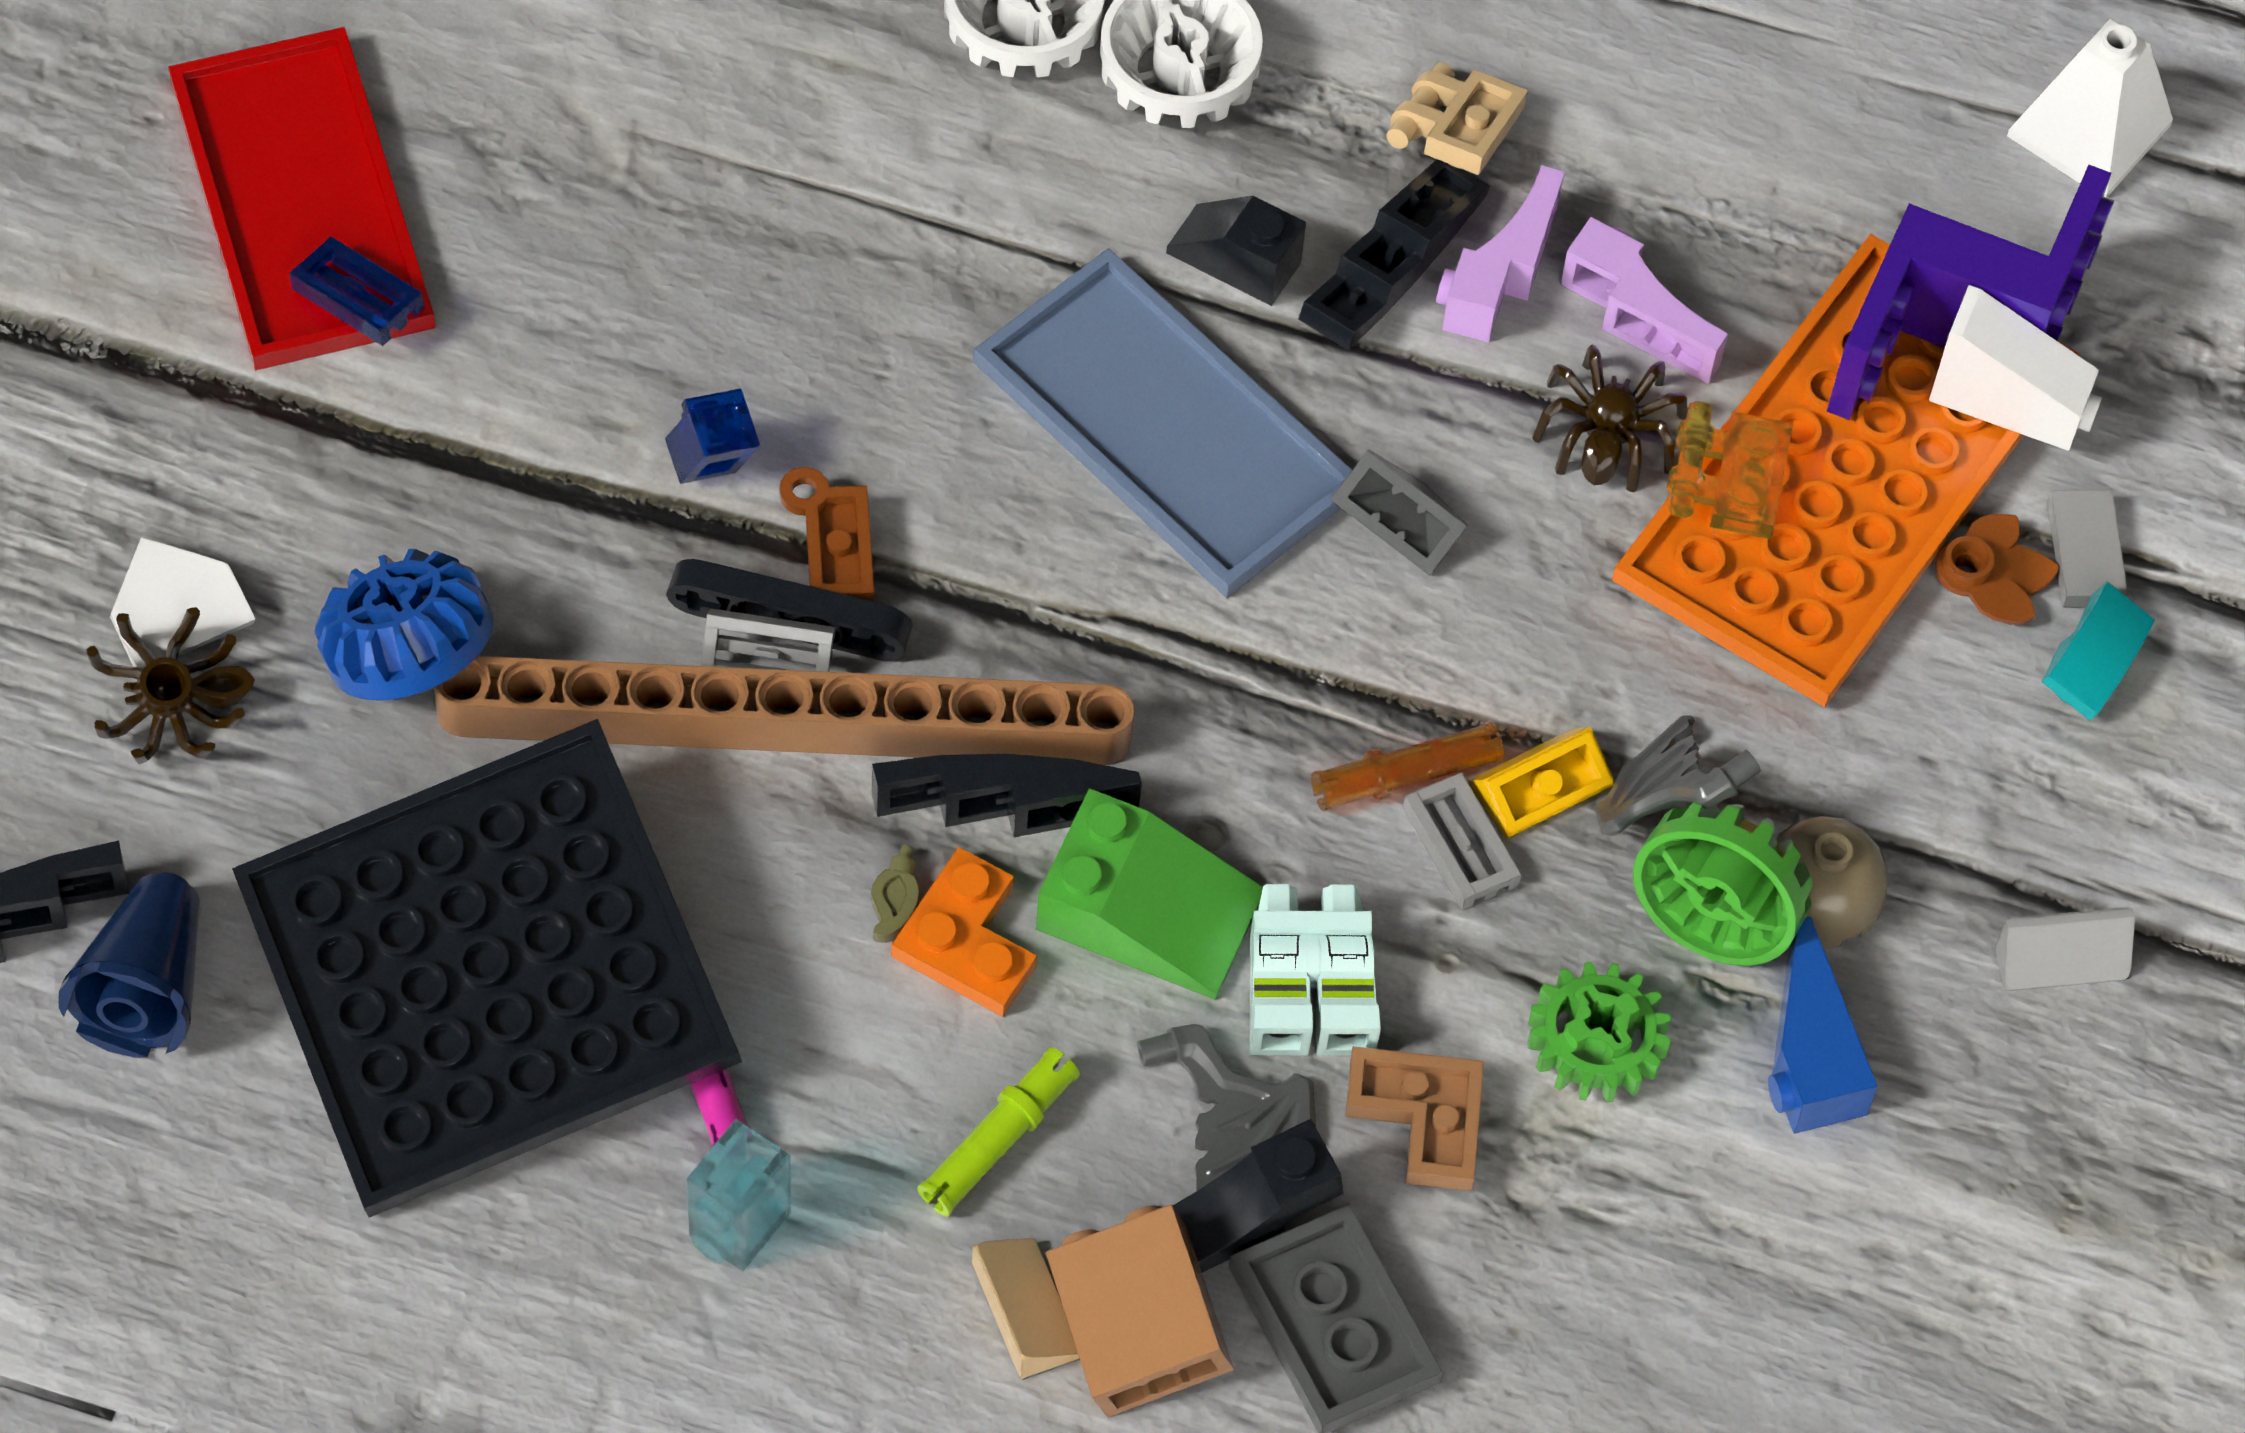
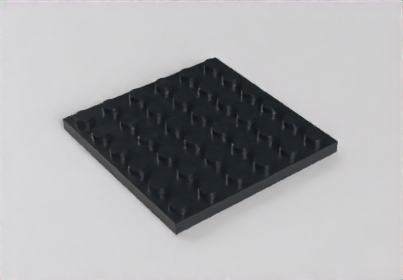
[232,719,742,1218]

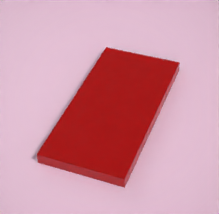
[168,27,435,371]

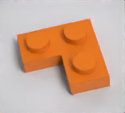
[891,847,1037,1017]

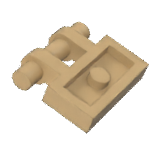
[1386,62,1528,175]

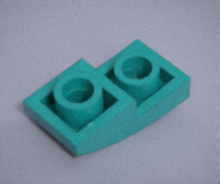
[2041,581,2155,721]

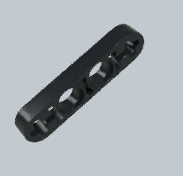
[666,559,913,661]

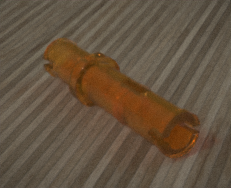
[1311,722,1504,812]

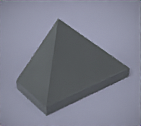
[1330,450,1468,576]

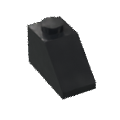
[1166,196,1306,306]

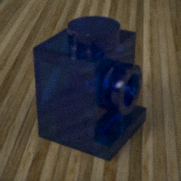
[665,388,761,484]

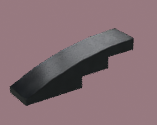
[1298,159,1490,350]
[872,753,1142,838]
[0,840,129,963]

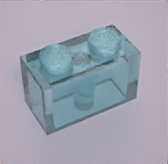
[687,1119,791,1272]

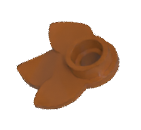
[1935,514,2059,624]

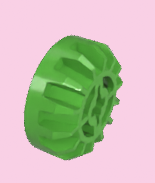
[1633,803,1813,966]

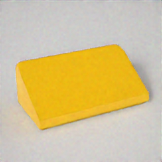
[1468,727,1615,838]

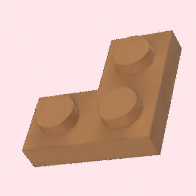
[1345,1046,1484,1191]

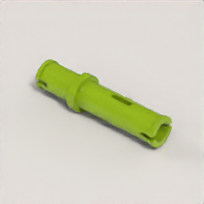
[917,1047,1080,1217]

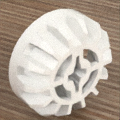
[944,0,1105,78]
[1100,0,1263,128]

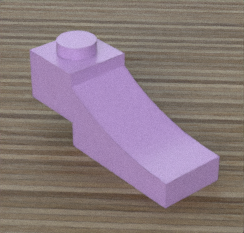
[1436,165,1565,343]
[1560,217,1728,384]

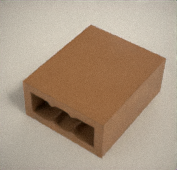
[1045,1204,1234,1418]

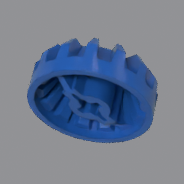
[314,549,494,701]

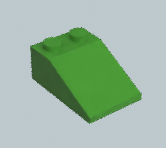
[1036,788,1263,1000]

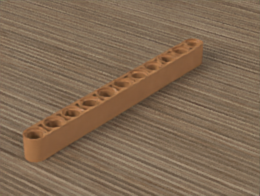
[434,656,1135,765]

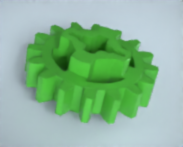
[1527,962,1671,1102]

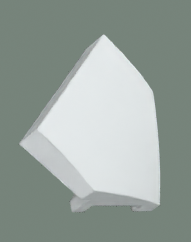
[110,538,255,669]

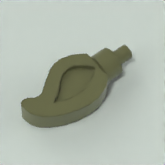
[871,844,919,943]

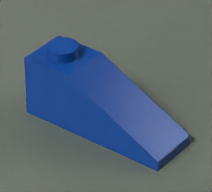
[1768,917,1878,1134]

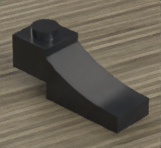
[1172,1119,1344,1273]

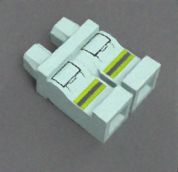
[1249,884,1381,1056]

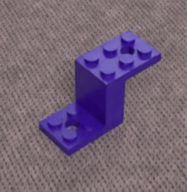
[1827,164,2115,420]

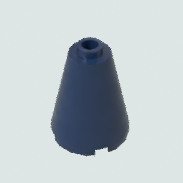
[58,872,200,1058]

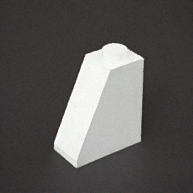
[1929,285,2102,451]

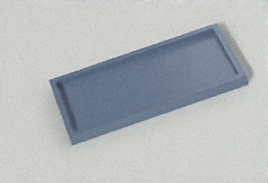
[973,248,1352,598]

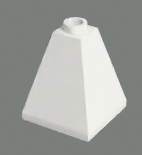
[2007,19,2173,197]

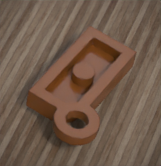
[779,467,874,601]

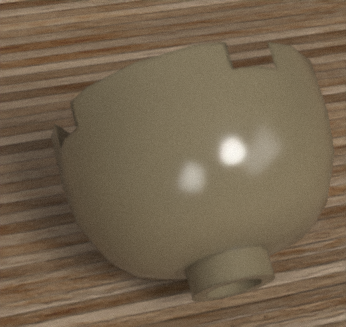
[1775,816,1888,949]

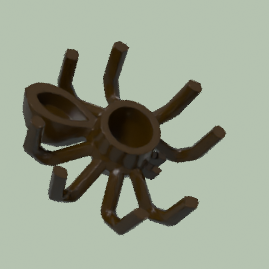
[1532,344,1688,493]
[86,607,255,764]

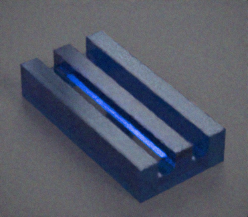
[289,236,425,346]

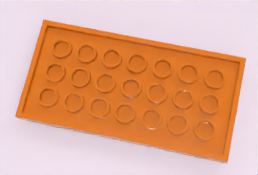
[1612,233,2079,708]

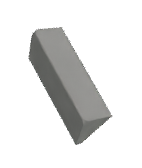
[1995,907,2135,991]

